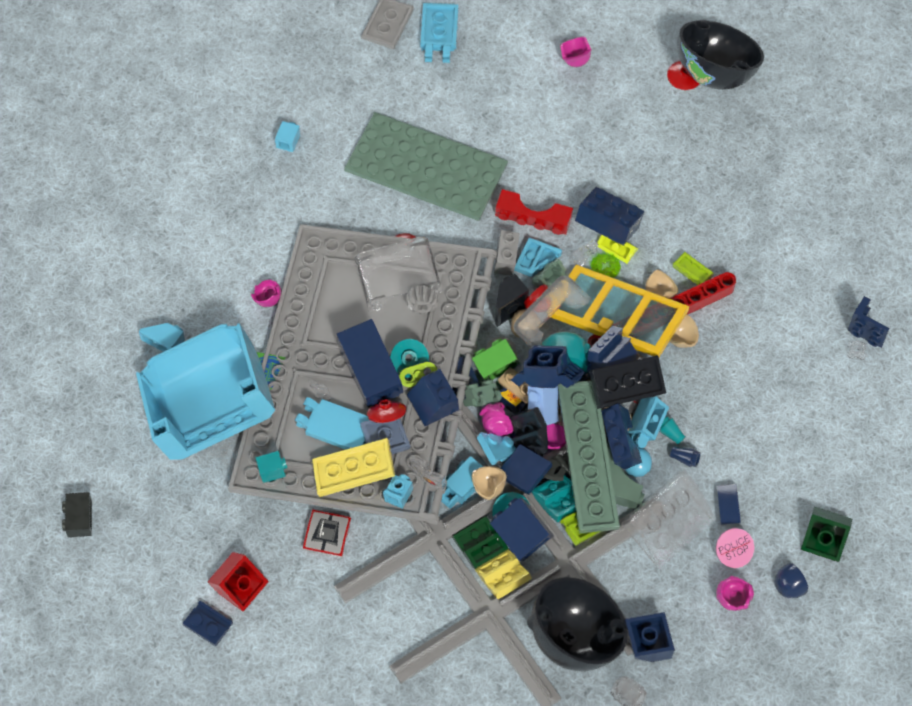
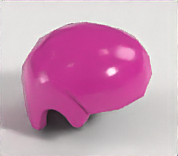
[251,279,281,308]

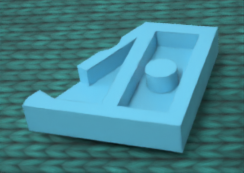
[514,238,562,277]
[477,432,516,465]

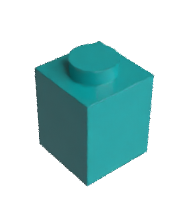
[255,451,287,483]

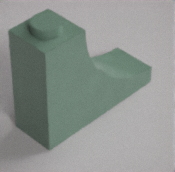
[607,440,645,510]

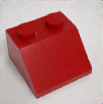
[207,552,269,612]

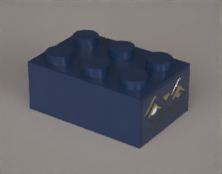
[575,187,645,246]

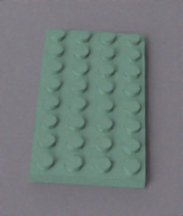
[344,112,508,221]

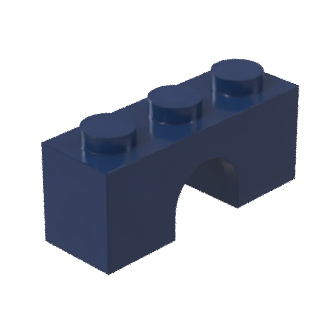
[601,404,642,469]

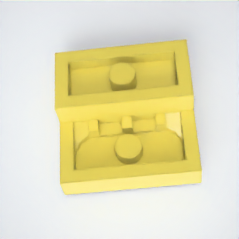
[475,549,532,599]

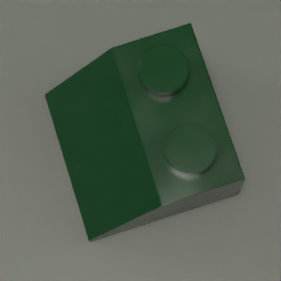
[801,506,853,562]

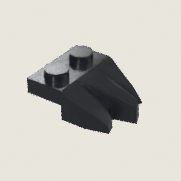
[509,407,548,457]

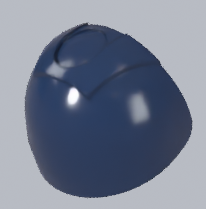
[774,563,808,598]

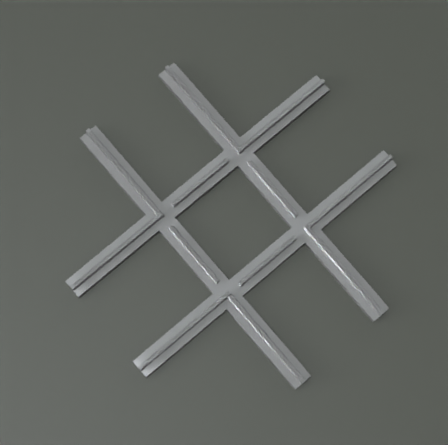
[334,403,666,706]

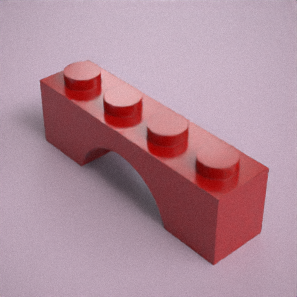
[495,189,573,235]

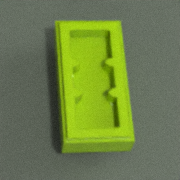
[672,252,714,285]

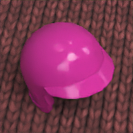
[560,36,592,67]

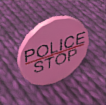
[716,528,755,568]

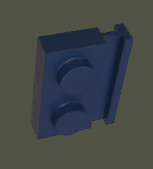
[182,601,233,647]

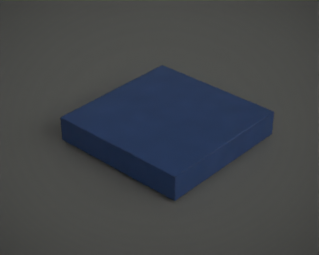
[500,444,552,495]

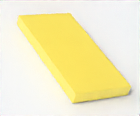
[312,438,395,497]

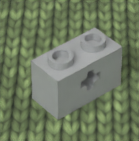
[494,230,520,276]

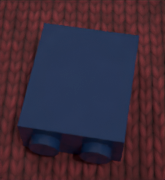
[490,498,554,561]

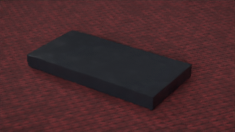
[589,355,667,409]

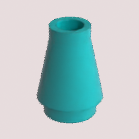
[659,416,686,445]

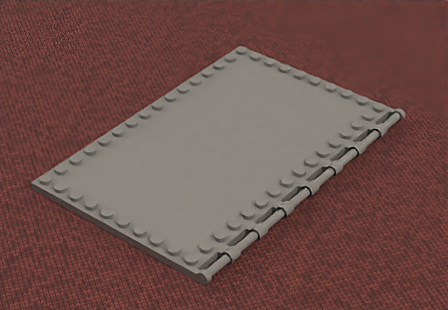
[228,224,498,525]

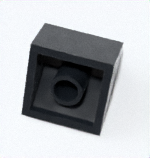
[495,274,529,327]

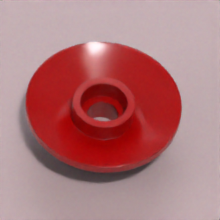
[667,61,700,90]
[367,400,406,423]

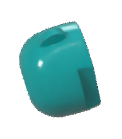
[541,332,591,377]

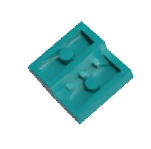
[532,475,576,523]

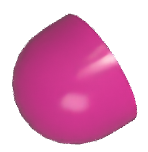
[547,423,566,450]

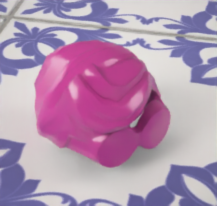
[480,402,513,436]
[716,576,754,611]

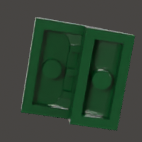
[452,516,509,569]

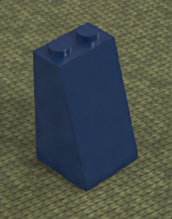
[336,319,403,407]

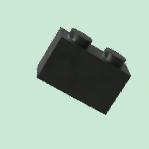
[62,492,92,538]

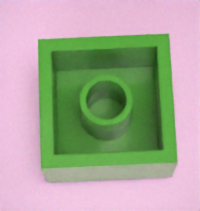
[472,339,521,380]

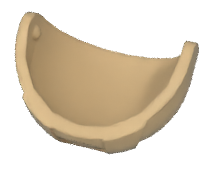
[645,270,678,301]
[669,314,699,348]
[472,466,507,500]

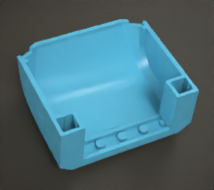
[136,323,275,460]

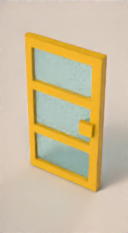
[545,265,689,357]

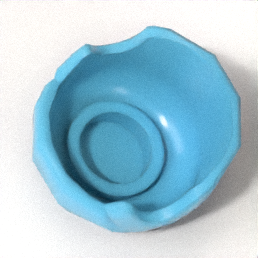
[625,448,652,477]

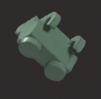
[532,259,567,296]
[463,379,502,407]

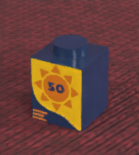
[498,387,528,414]

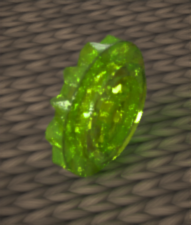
[591,252,621,278]

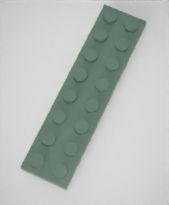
[558,381,620,533]

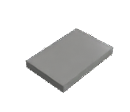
[361,0,414,49]

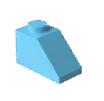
[139,323,185,352]

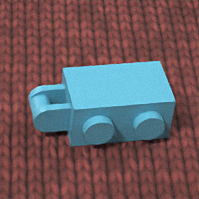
[628,397,669,448]
[441,456,484,509]

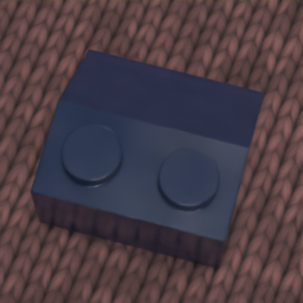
[407,369,459,427]
[625,612,675,662]

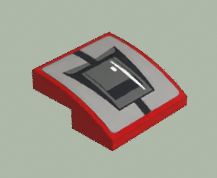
[303,510,352,556]

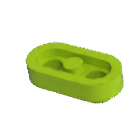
[399,362,437,387]

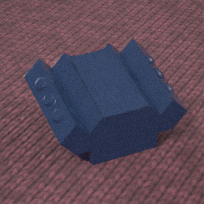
[587,326,644,372]
[511,345,586,389]

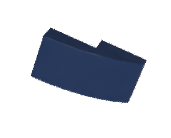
[717,484,741,525]

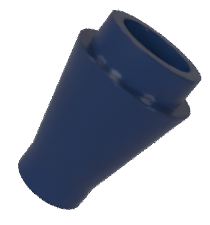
[670,446,701,468]

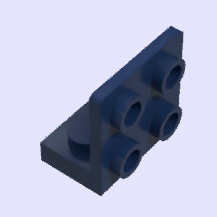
[848,296,890,348]

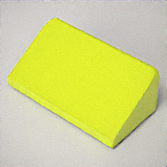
[596,235,639,264]

